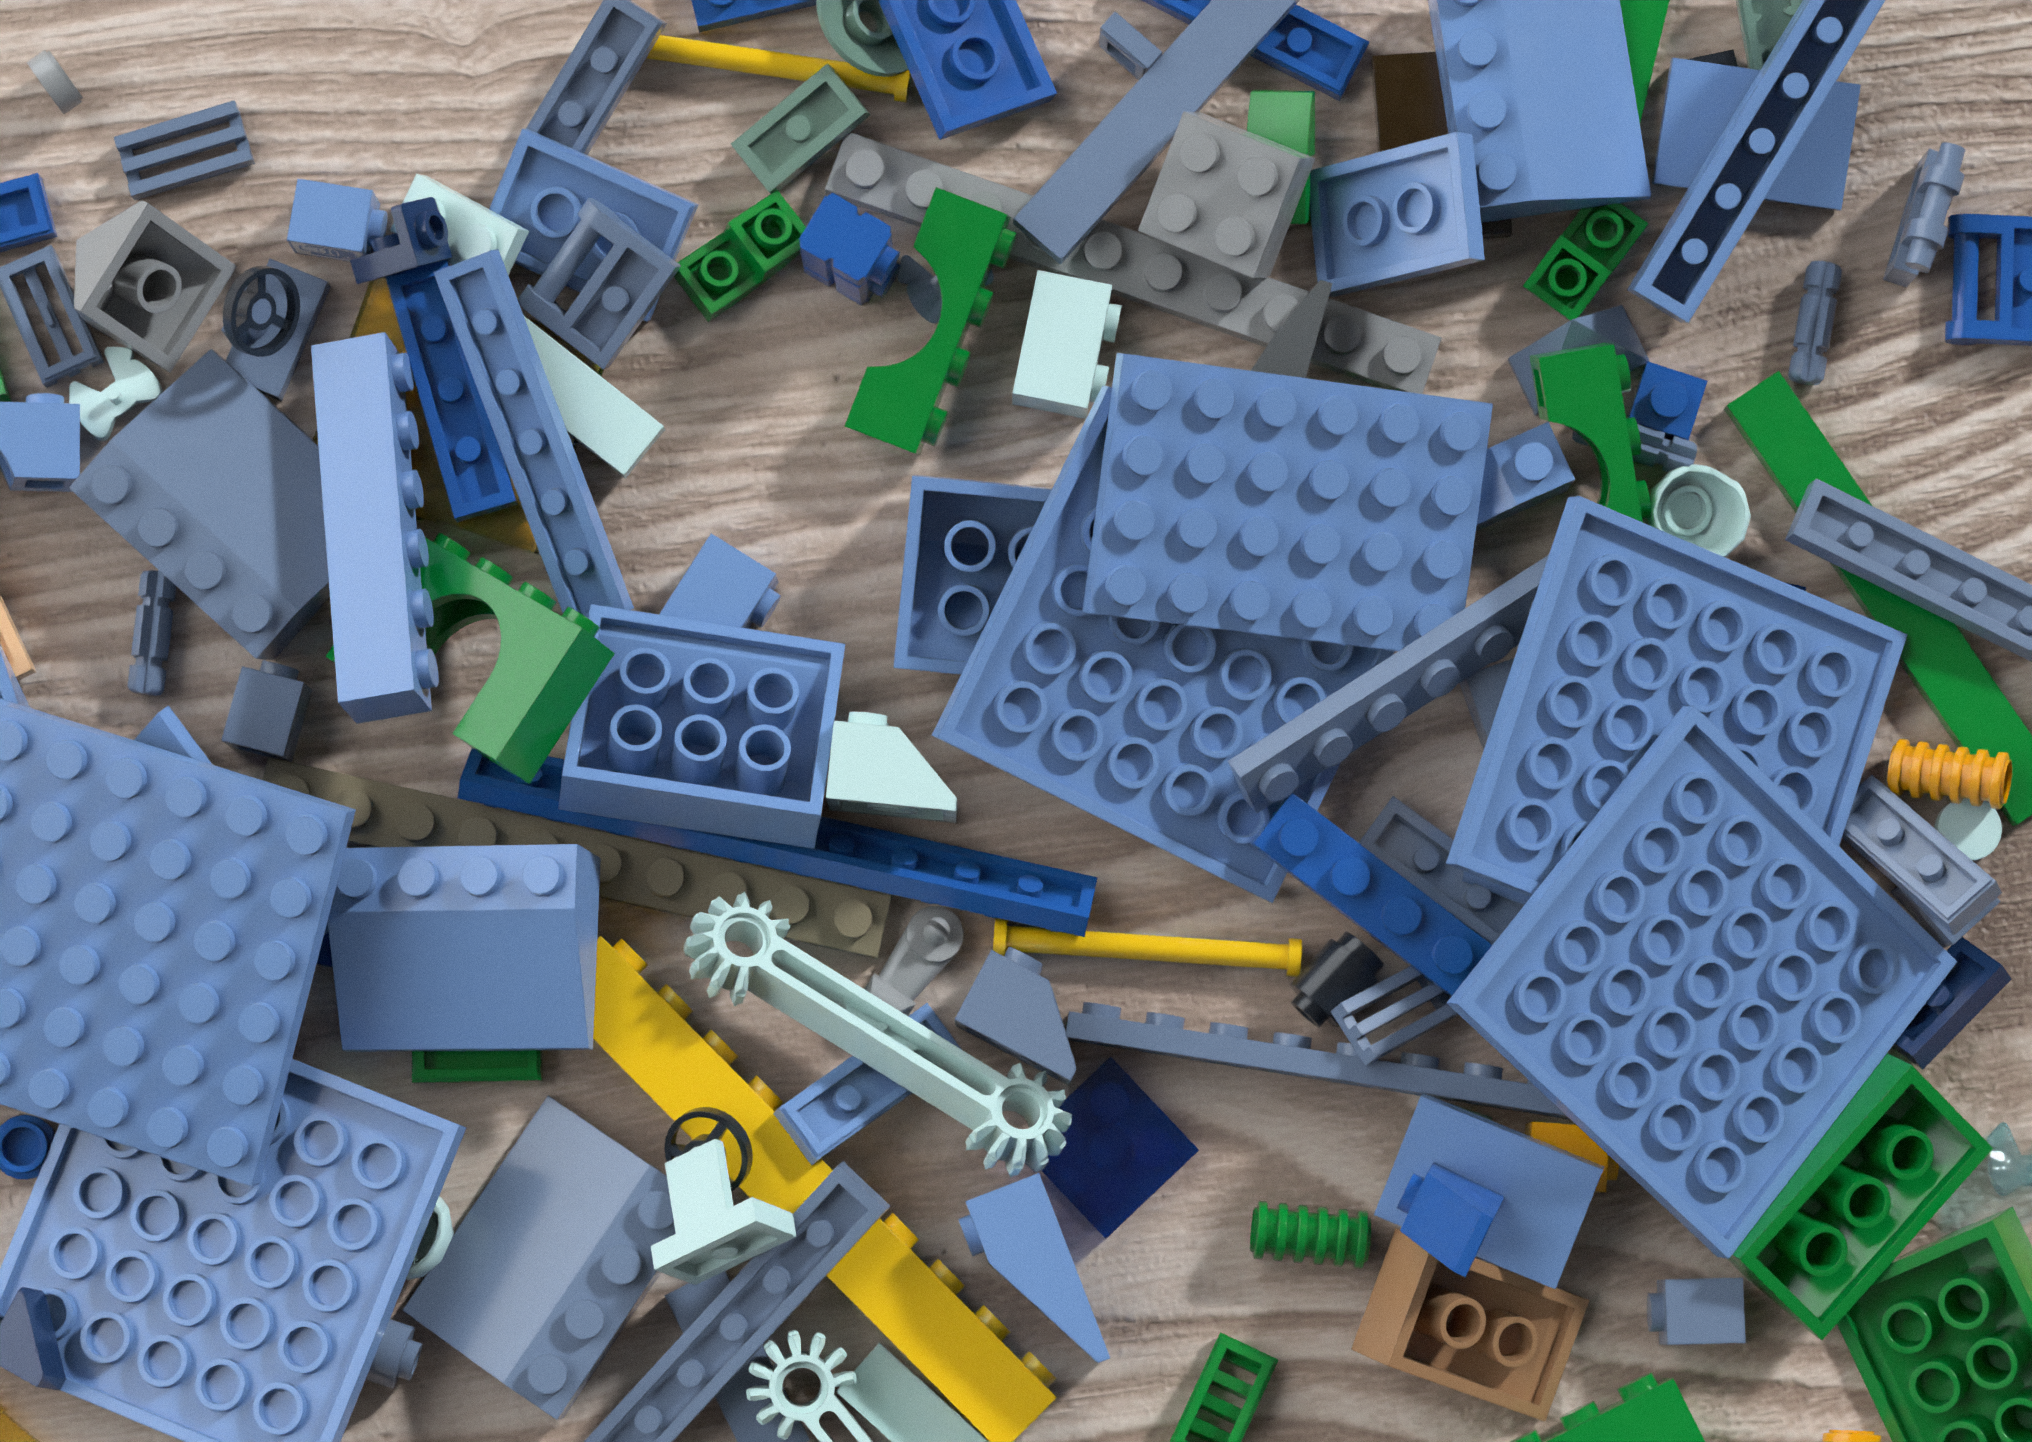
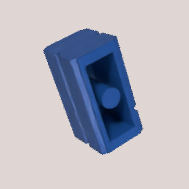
[799,193,901,305]

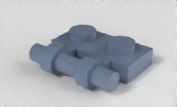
[1883,142,1966,288]

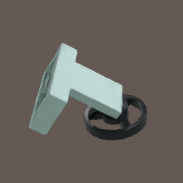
[651,1107,797,1285]

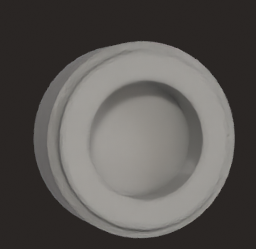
[27,50,83,114]

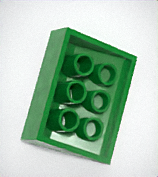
[1837,1206,2032,1442]

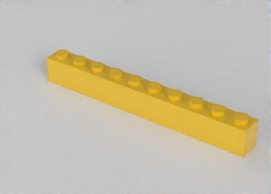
[593,936,1057,1442]

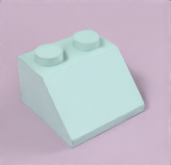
[826,712,958,823]

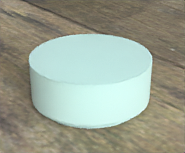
[1934,798,2002,861]

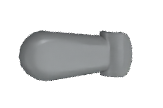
[865,906,964,1016]

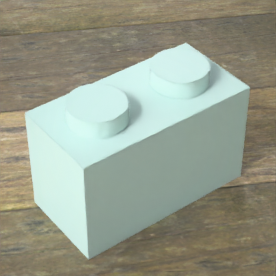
[1012,270,1122,419]

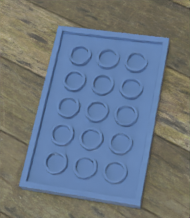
[1082,353,1493,651]

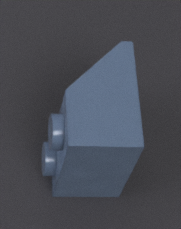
[955,947,1076,1086]

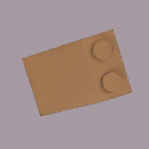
[1351,1228,1589,1421]

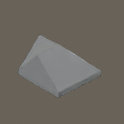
[74,200,237,373]

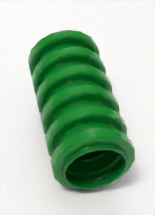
[1250,1201,1372,1269]

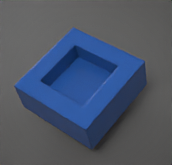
[1628,361,1708,440]

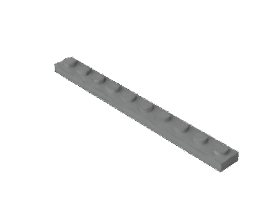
[825,132,1442,394]

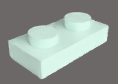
[390,174,529,275]

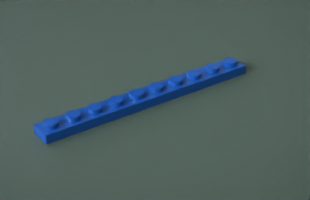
[458,748,1098,937]

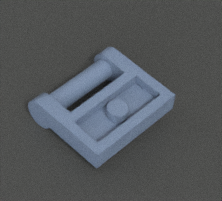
[518,198,681,369]

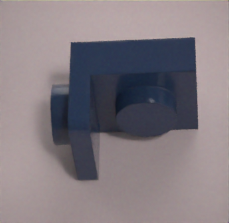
[350,197,452,284]

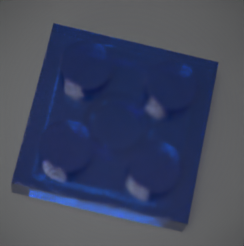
[1040,1057,1199,1239]

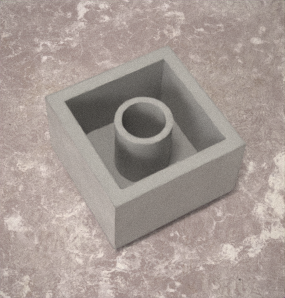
[1138,111,1315,278]

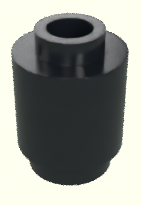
[1290,931,1384,1028]

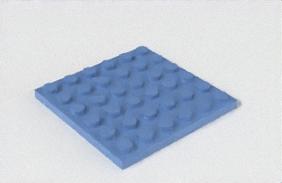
[932,386,1395,903]
[1446,496,1907,897]
[0,699,356,1186]
[1447,706,1957,1259]
[0,1059,467,1442]

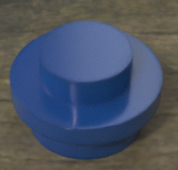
[0,1115,55,1180]

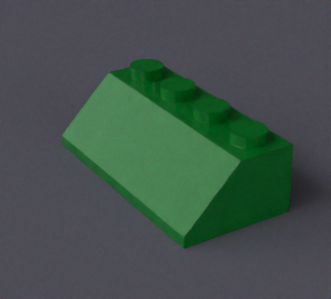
[1727,1053,1993,1340]

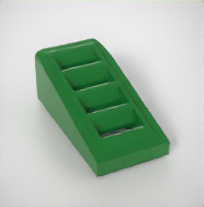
[1170,1332,1278,1442]

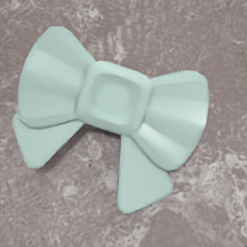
[69,347,163,442]

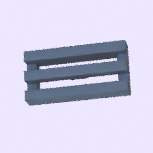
[114,100,255,201]
[0,245,104,388]
[1331,966,1459,1066]

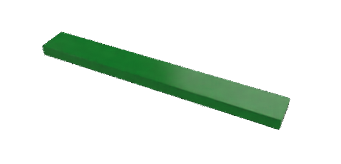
[1724,371,2032,827]

